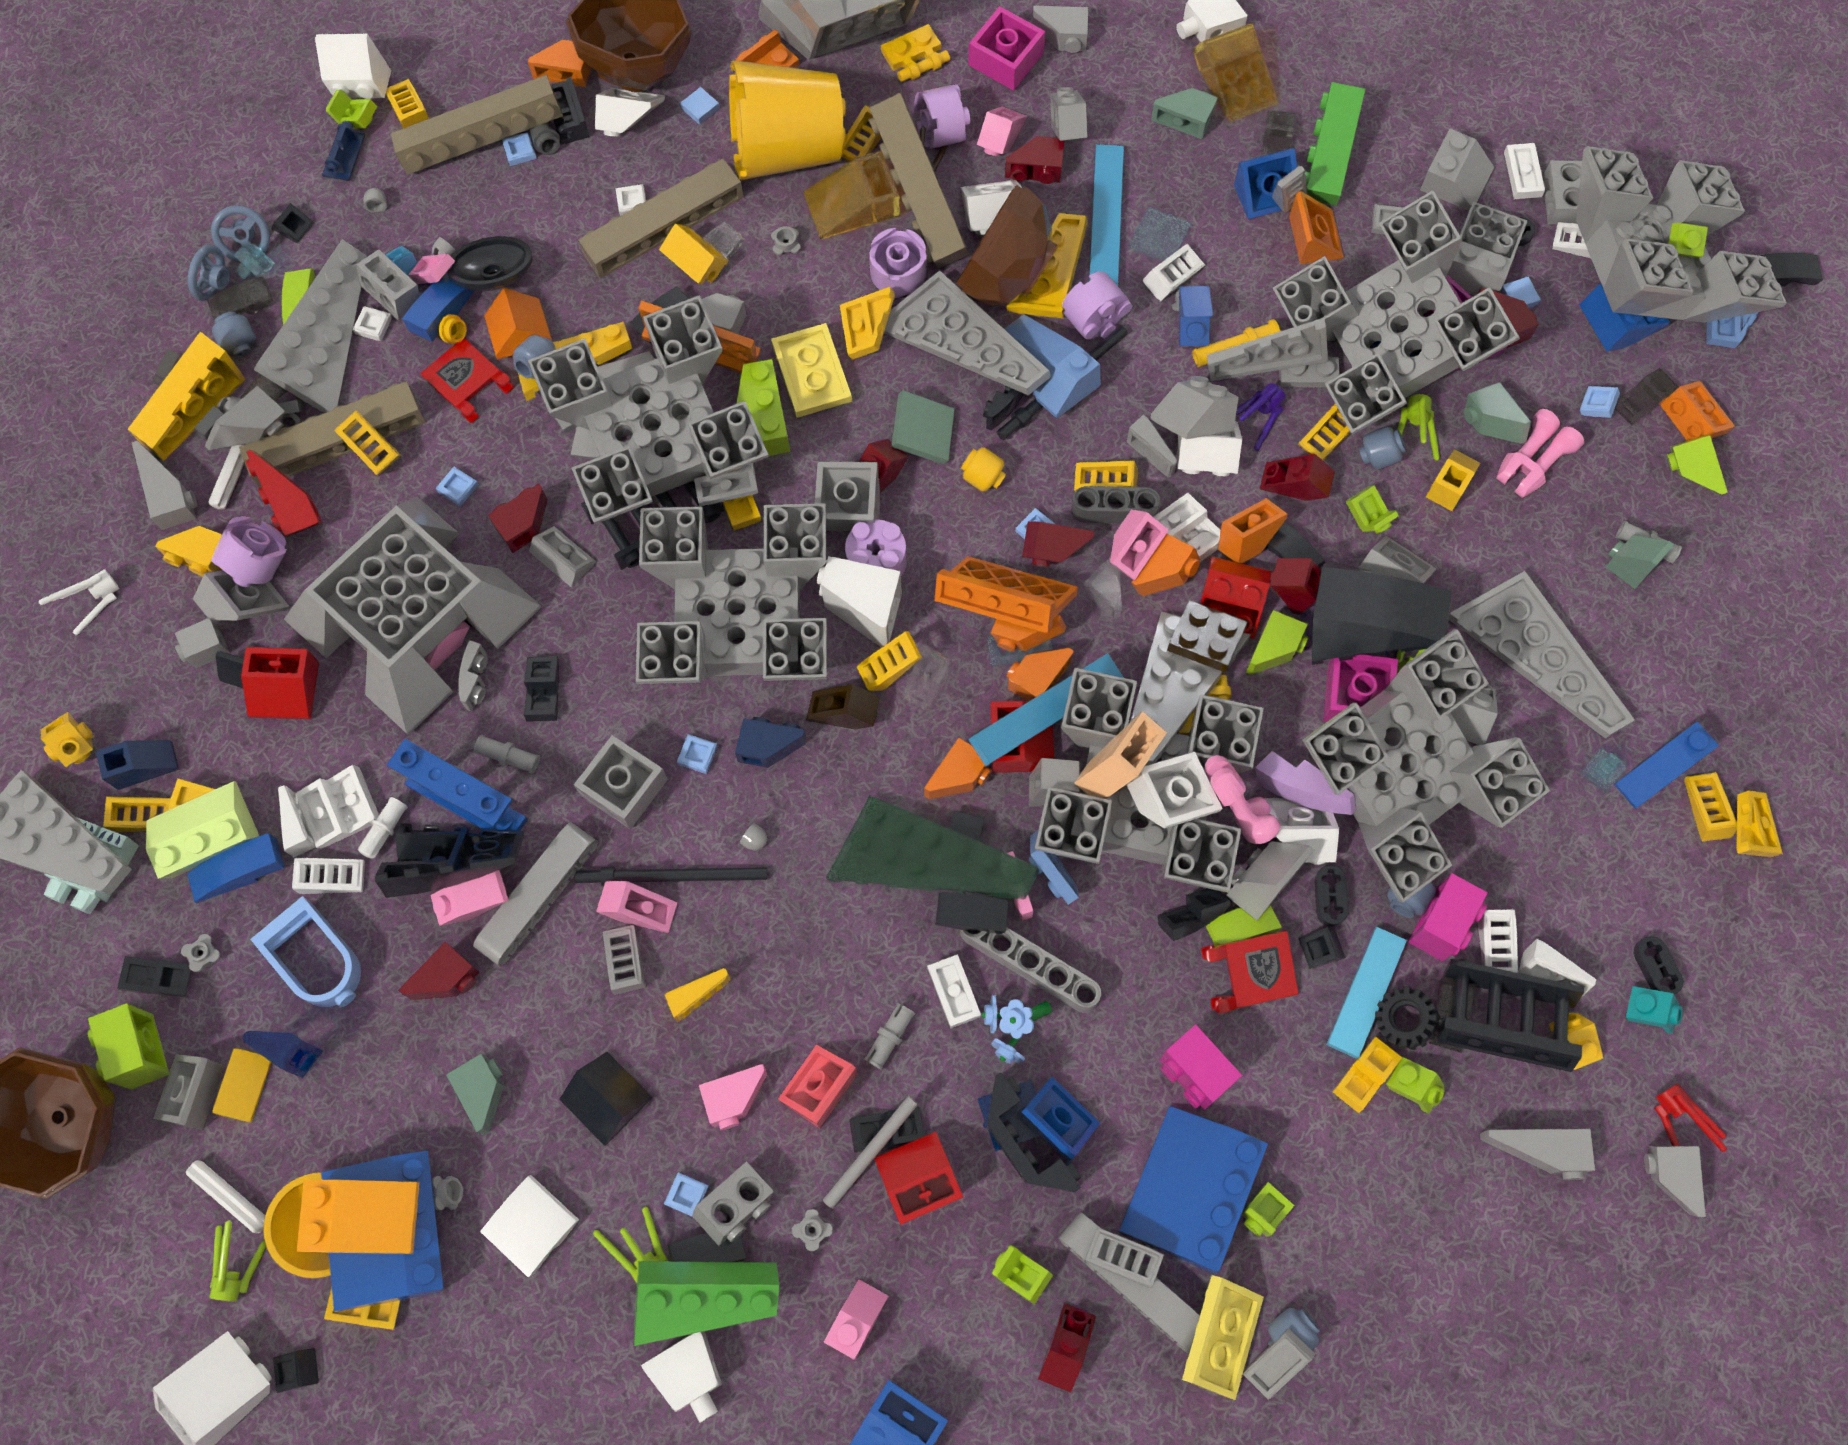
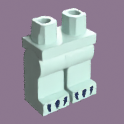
[44,817,139,914]

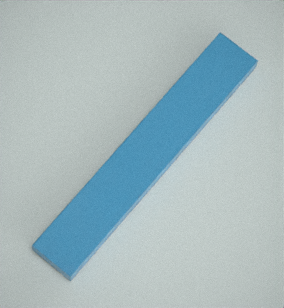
[1089,144,1124,286]
[968,653,1124,766]

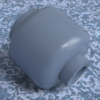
[211,312,256,358]
[513,335,556,379]
[1359,426,1406,470]
[1387,882,1436,918]
[1267,1308,1321,1350]

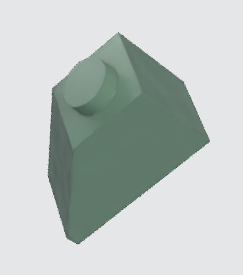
[1151,88,1218,139]
[1464,382,1531,444]
[1605,535,1674,589]
[446,1054,504,1135]

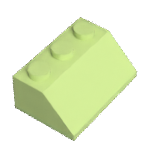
[146,781,259,879]

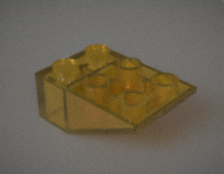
[1192,23,1279,123]
[803,151,900,239]

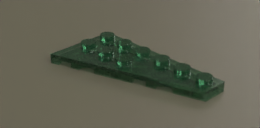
[826,795,1039,899]

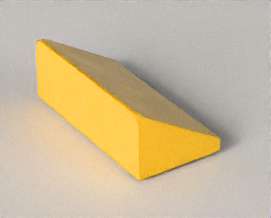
[212,1048,273,1123]

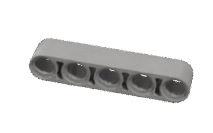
[473,823,598,966]
[960,927,1101,1013]
[1058,1212,1200,1354]

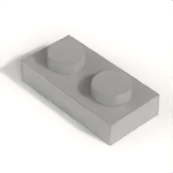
[1279,357,1340,387]

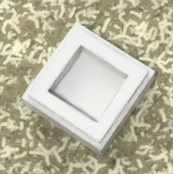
[615,184,646,216]
[353,306,392,341]

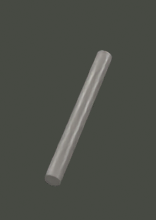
[823,1095,918,1209]

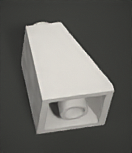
[817,556,902,648]
[153,1331,272,1445]

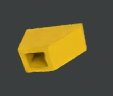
[1426,449,1481,511]
[155,526,222,577]

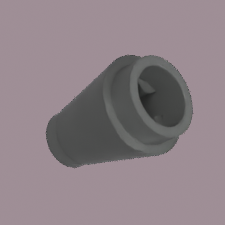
[529,122,560,155]

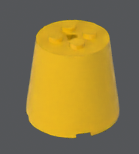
[729,61,846,180]

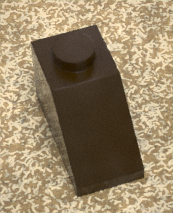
[806,684,880,729]

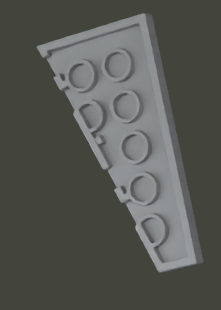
[884,270,1051,395]
[1449,571,1635,739]
[1130,612,1250,766]

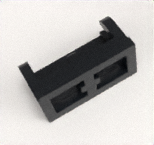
[552,77,590,145]

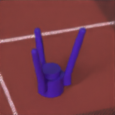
[1236,383,1286,451]

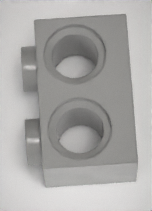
[1050,87,1087,141]
[1542,160,1582,224]
[356,249,420,321]
[692,1161,774,1246]

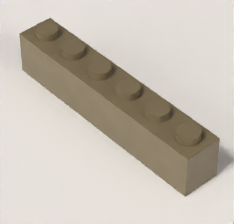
[391,75,563,175]
[869,93,969,269]
[578,159,744,279]
[239,381,426,488]

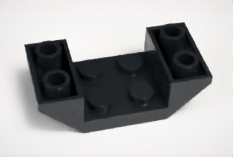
[987,1073,1081,1192]

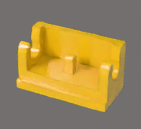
[659,223,729,284]

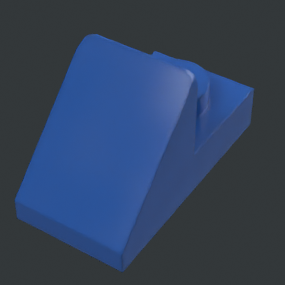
[1179,286,1213,346]

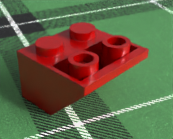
[1200,557,1271,639]
[241,647,319,720]
[990,701,1055,773]
[874,1131,963,1225]

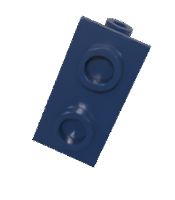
[322,121,365,181]

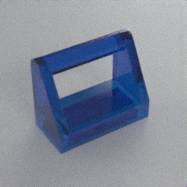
[242,1031,323,1078]

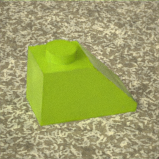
[1667,435,1728,495]
[1246,610,1308,675]

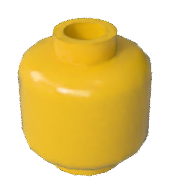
[960,447,1006,492]

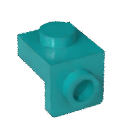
[1626,986,1683,1034]

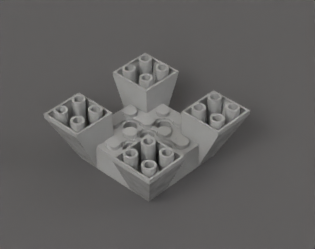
[758,0,920,60]
[1576,146,1787,323]
[1273,190,1520,435]
[528,295,769,525]
[284,496,541,735]
[636,503,827,684]
[1303,629,1550,903]
[1034,668,1264,893]

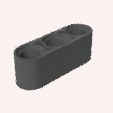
[1071,486,1160,524]

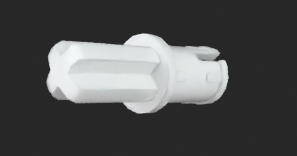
[358,797,408,859]

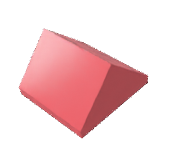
[778,1045,858,1129]

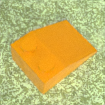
[296,1180,420,1254]

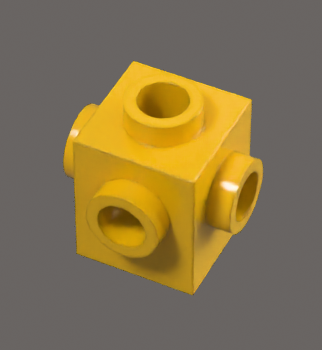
[40,712,94,767]

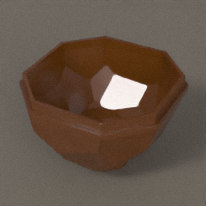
[565,0,691,92]
[956,185,1058,306]
[0,1047,115,1199]

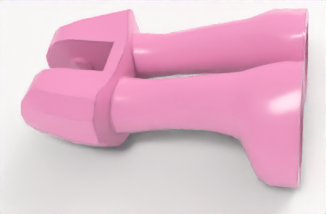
[1496,409,1584,498]
[1204,755,1281,844]

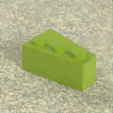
[737,359,790,456]

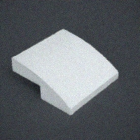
[1154,493,1221,562]
[295,765,379,848]
[480,1175,579,1277]

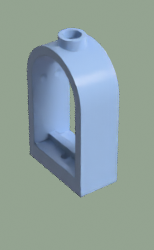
[250,896,361,1007]

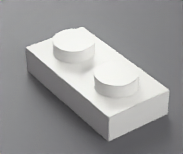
[1504,143,1545,199]
[927,954,981,1029]

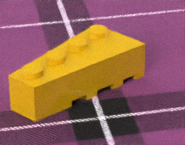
[128,332,246,461]

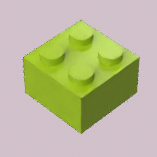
[88,1003,169,1090]

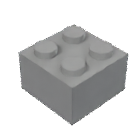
[574,735,668,829]

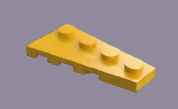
[1007,213,1088,319]
[518,322,632,401]

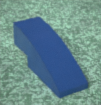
[402,273,474,342]
[187,833,285,903]

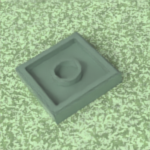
[891,390,955,464]

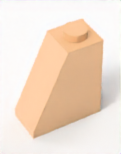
[1075,711,1167,799]

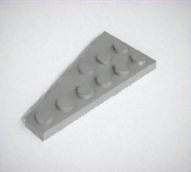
[254,239,367,413]
[0,770,132,895]

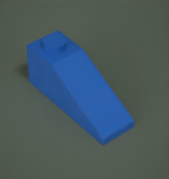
[1614,721,1719,809]

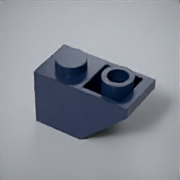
[735,717,807,768]
[96,740,179,790]

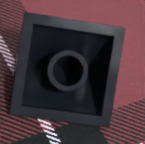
[559,1052,653,1146]

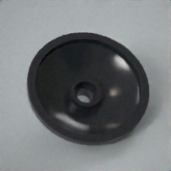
[447,236,533,291]

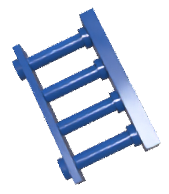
[387,739,528,831]

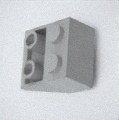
[1450,684,1498,745]

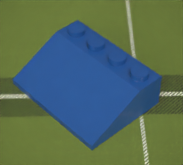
[1119,1106,1268,1275]
[321,1151,443,1312]

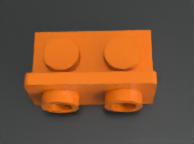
[735,29,800,68]
[1661,381,1735,441]

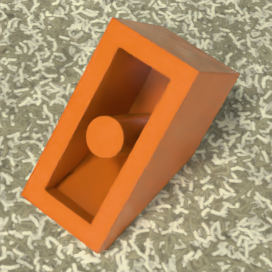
[528,40,591,87]
[1218,498,1287,564]
[1131,533,1201,596]
[991,615,1067,652]
[1007,648,1074,702]
[924,738,992,800]

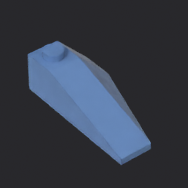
[1004,314,1101,419]

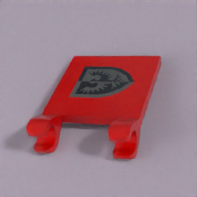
[420,338,514,423]
[1201,930,1299,1014]

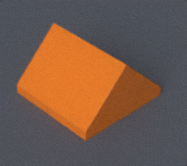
[1289,191,1344,264]
[484,287,553,360]

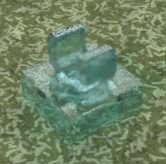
[234,243,275,279]
[1580,747,1627,792]

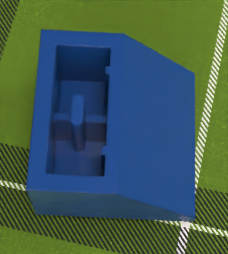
[1579,283,1670,352]

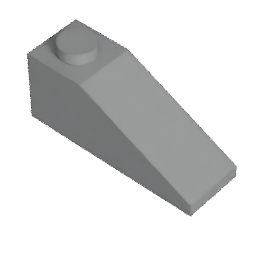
[131,441,198,530]
[1480,1129,1595,1180]

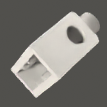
[1177,0,1248,46]
[641,1331,722,1423]

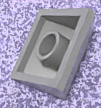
[153,1054,224,1130]

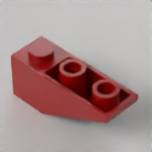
[245,450,323,536]

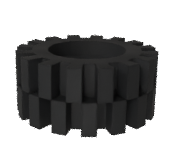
[1375,986,1440,1050]

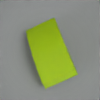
[282,268,315,325]
[1206,905,1282,945]

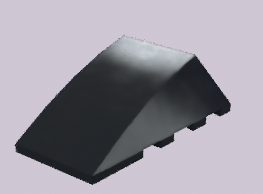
[1312,561,1452,665]
[375,823,524,898]

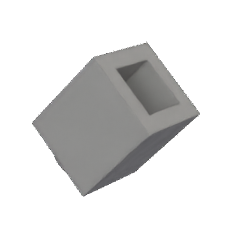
[175,618,230,668]

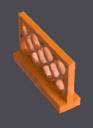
[638,300,761,374]
[935,556,1078,633]

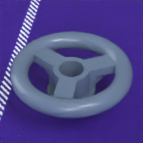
[211,205,270,262]
[188,245,230,301]

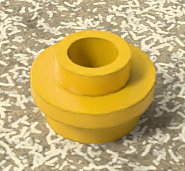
[439,314,467,344]

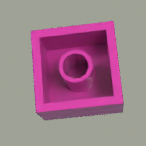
[968,6,1045,91]
[1323,654,1398,722]
[1408,873,1488,962]
[1159,1024,1243,1111]

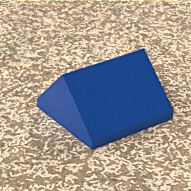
[1234,148,1297,219]
[1017,1077,1100,1161]

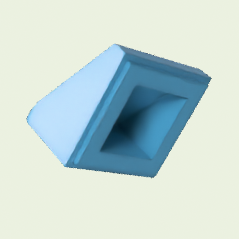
[386,246,418,275]

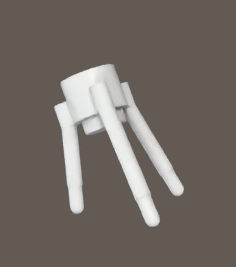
[39,569,120,635]

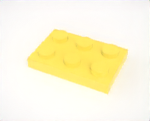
[771,323,852,418]
[1182,1275,1264,1400]

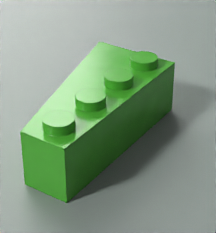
[1305,82,1365,206]
[634,1261,779,1346]

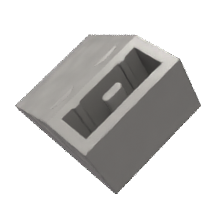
[1448,201,1527,296]

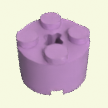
[914,84,970,149]
[869,228,927,298]
[1062,272,1132,340]
[211,516,287,587]
[845,520,907,576]

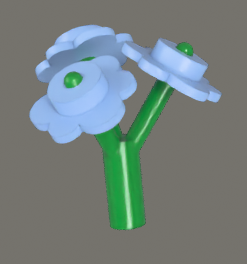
[982,995,1052,1064]

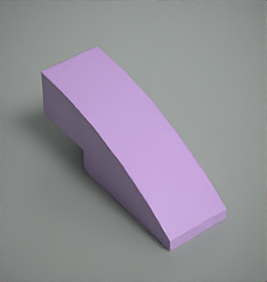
[1255,751,1356,815]

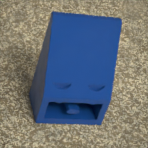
[849,1379,948,1445]

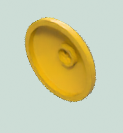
[264,1173,331,1279]

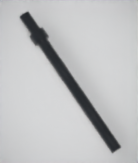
[996,325,1128,440]
[575,867,767,886]

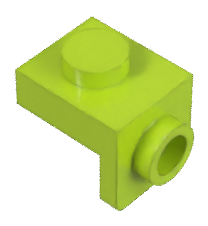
[326,89,378,129]
[1669,223,1708,258]
[1345,485,1399,534]
[1386,1057,1445,1114]
[1241,1182,1295,1237]
[992,1245,1053,1305]

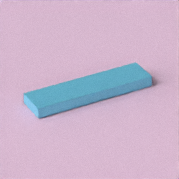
[1326,927,1407,1059]

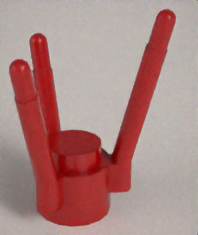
[1654,1083,1727,1152]

